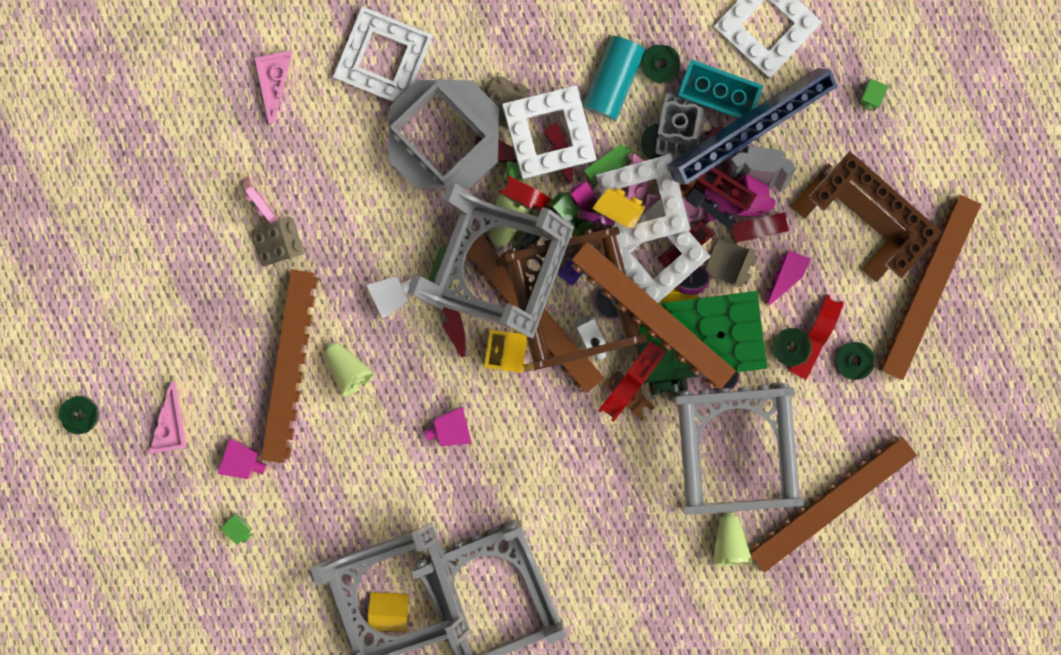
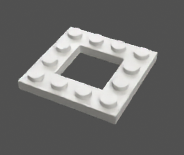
[714,0,822,79]
[333,6,433,103]
[502,86,597,180]
[596,154,691,249]
[620,199,711,303]

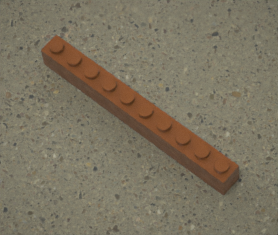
[878,195,982,380]
[466,235,604,393]
[569,242,736,389]
[261,269,319,463]
[749,436,917,573]

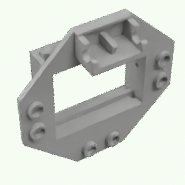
[388,78,499,189]

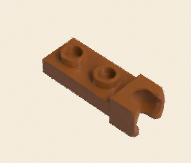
[604,371,655,421]

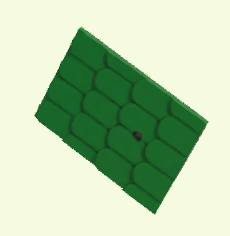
[638,291,768,383]

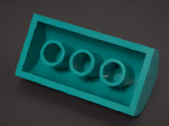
[582,35,646,122]
[677,59,764,118]

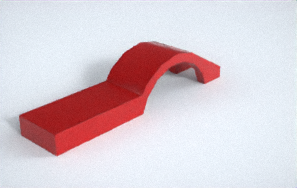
[498,175,552,212]
[789,294,844,380]
[598,341,666,422]

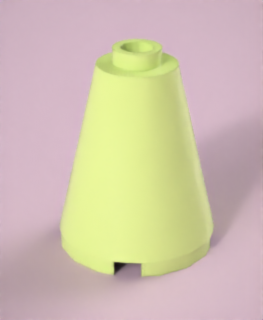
[489,193,532,248]
[324,342,374,397]
[713,513,752,566]

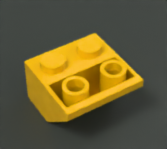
[484,329,527,373]

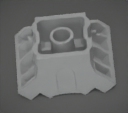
[656,93,705,159]
[726,146,796,193]

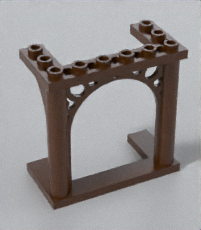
[790,151,942,282]
[496,225,648,372]

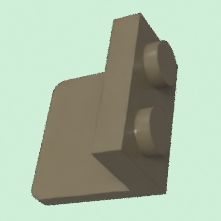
[487,76,531,128]
[251,218,304,266]
[706,239,758,287]

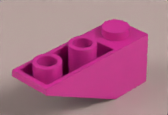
[570,182,598,212]
[764,250,810,305]

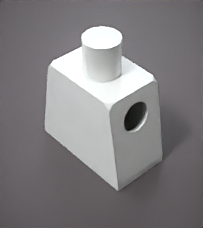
[367,276,412,319]
[573,314,607,361]

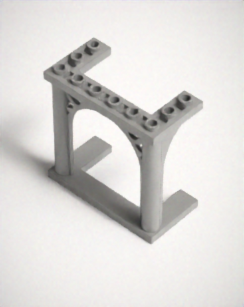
[407,182,574,339]
[671,382,804,515]
[412,519,566,655]
[310,522,471,655]

